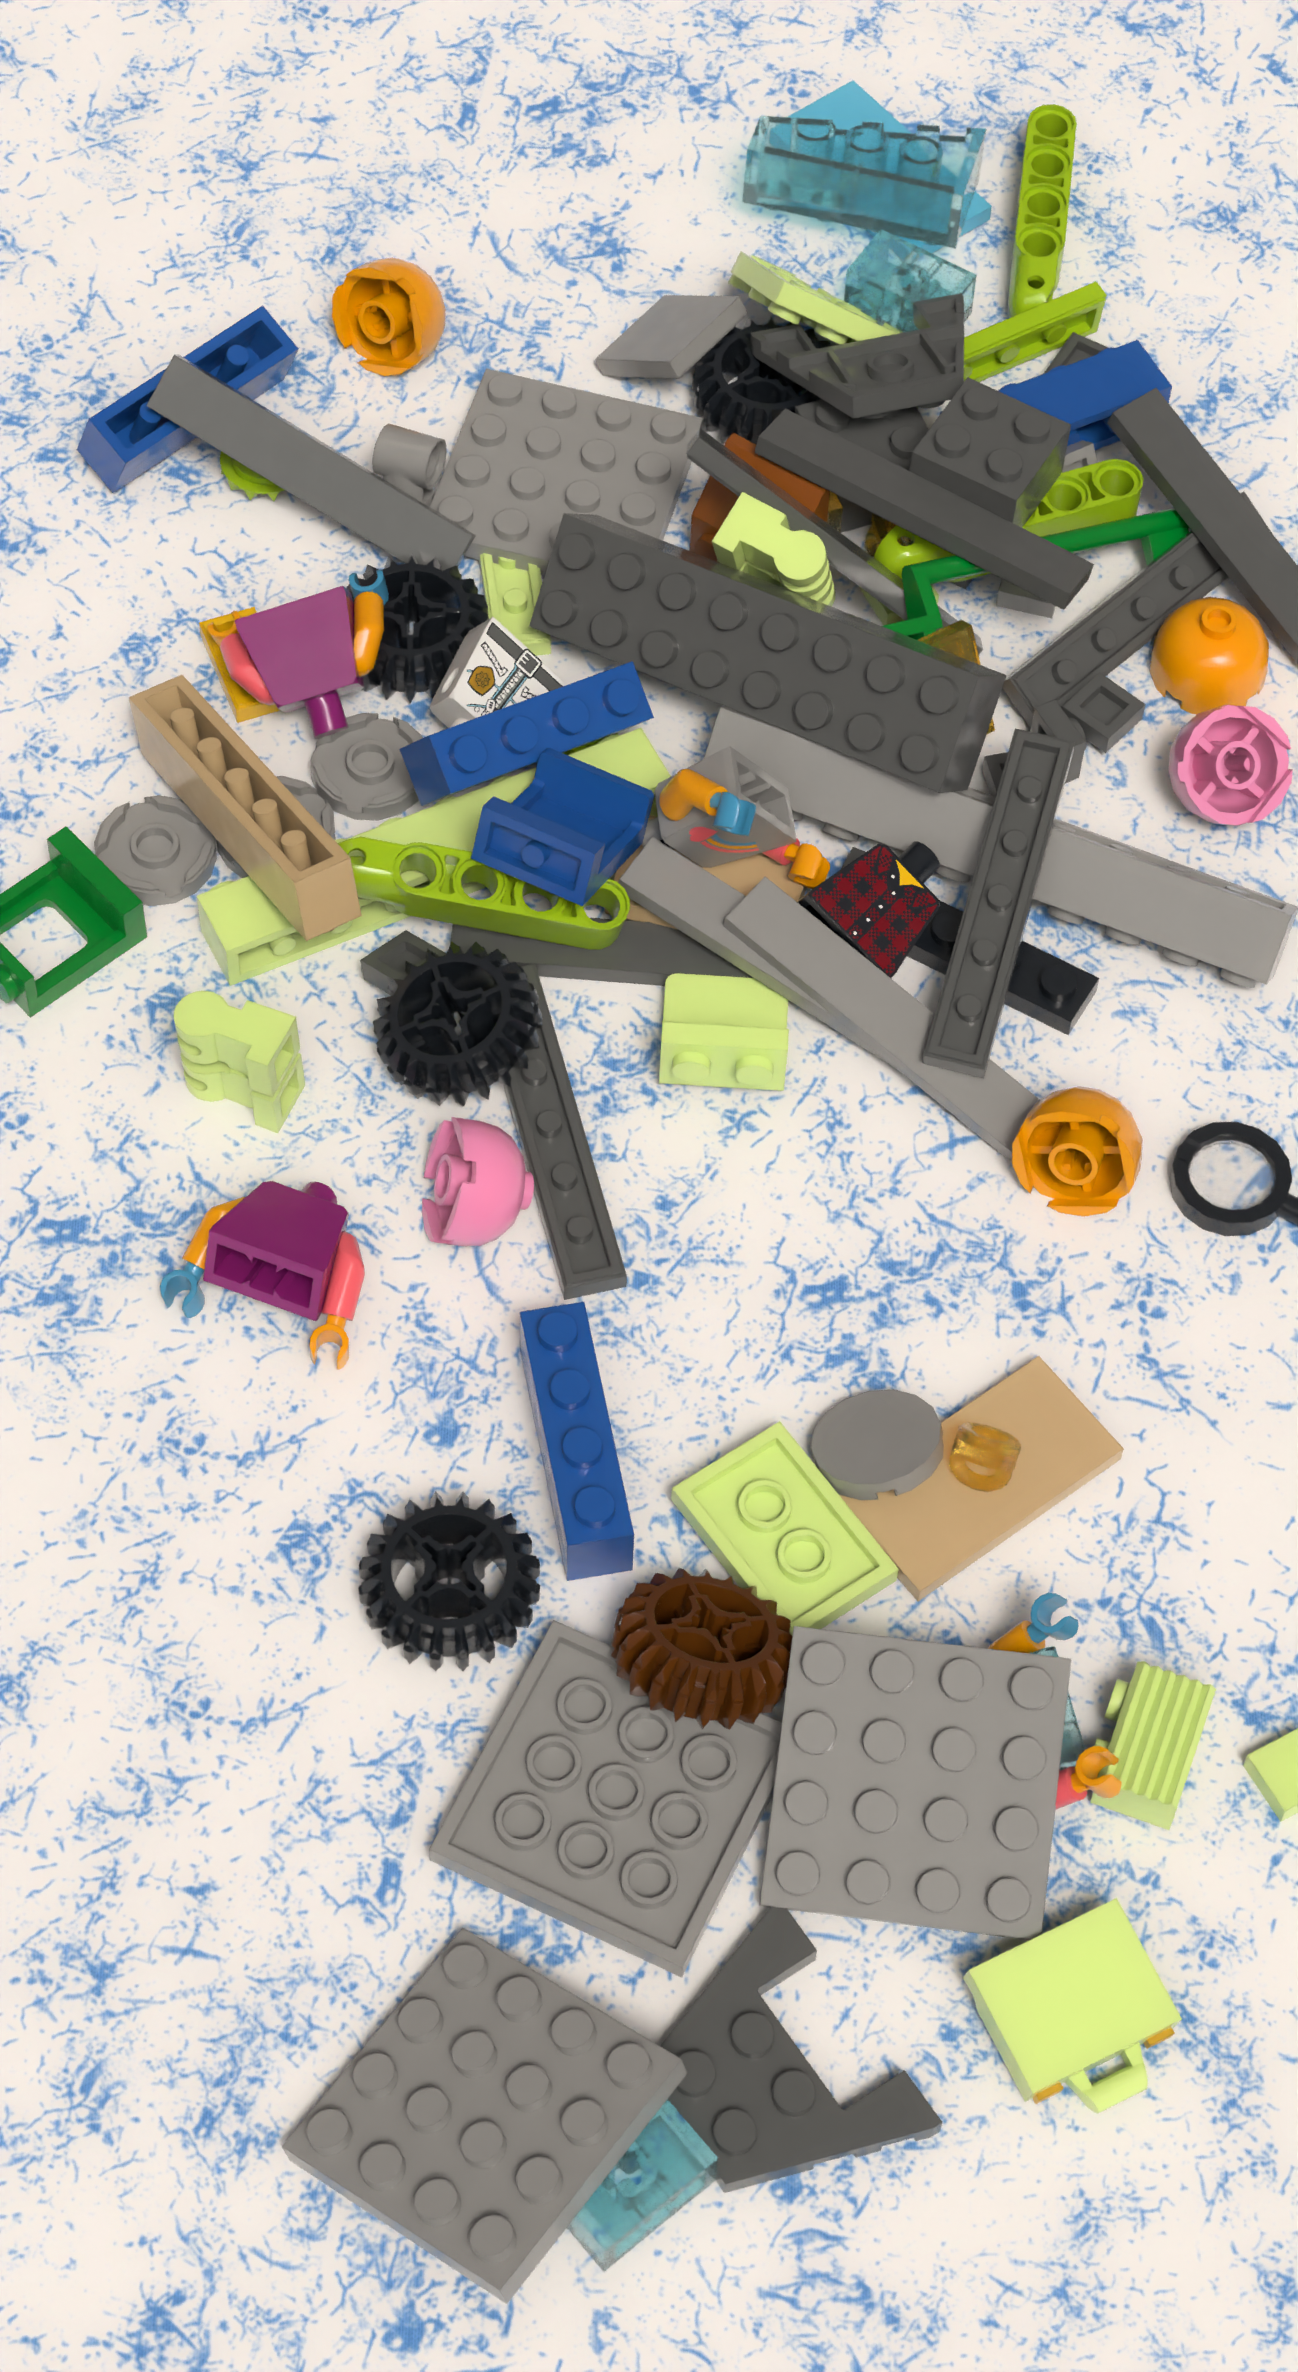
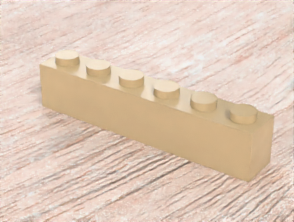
[129,675,362,941]

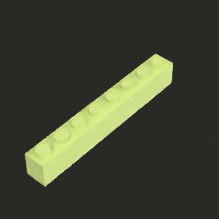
[197,728,671,986]

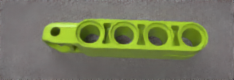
[1008,104,1077,318]
[874,459,1144,582]
[337,836,630,950]

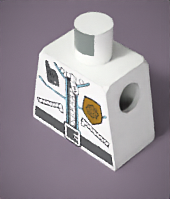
[430,617,567,728]

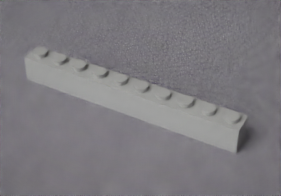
[704,706,1298,988]

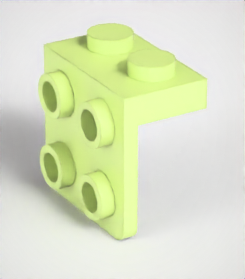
[659,973,789,1091]

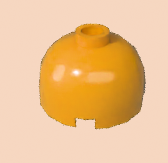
[332,257,446,376]
[1150,597,1269,714]
[1012,1086,1143,1217]

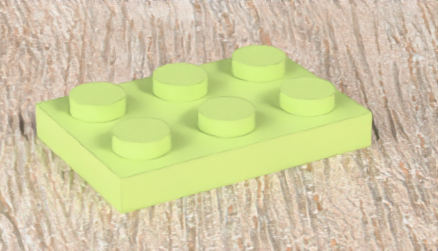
[671,1421,899,1636]

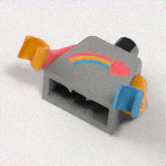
[642,746,830,889]

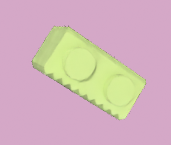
[1090,1661,1216,1830]

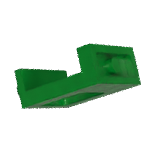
[0,826,147,1018]

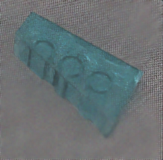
[742,116,986,249]

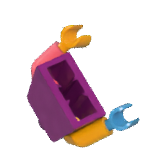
[207,570,389,738]
[160,1181,365,1370]

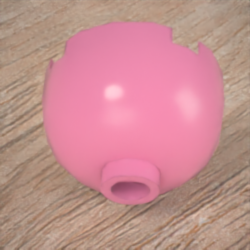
[1168,705,1293,826]
[422,1117,534,1246]

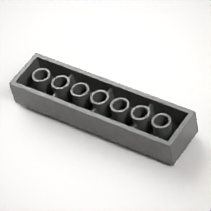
[529,513,1007,793]

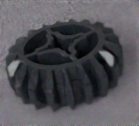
[692,316,830,445]
[346,553,488,703]
[373,941,543,1106]
[358,1491,540,1672]

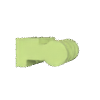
[712,492,835,607]
[174,991,305,1133]

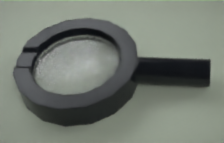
[1169,1122,1298,1236]

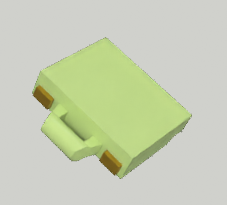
[963,1898,1182,2113]

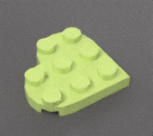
[728,251,903,344]

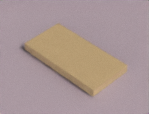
[840,1356,1124,1601]

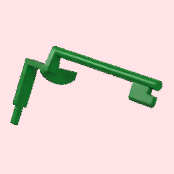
[882,508,1190,646]

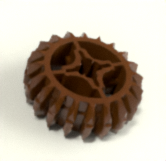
[611,1568,793,1730]

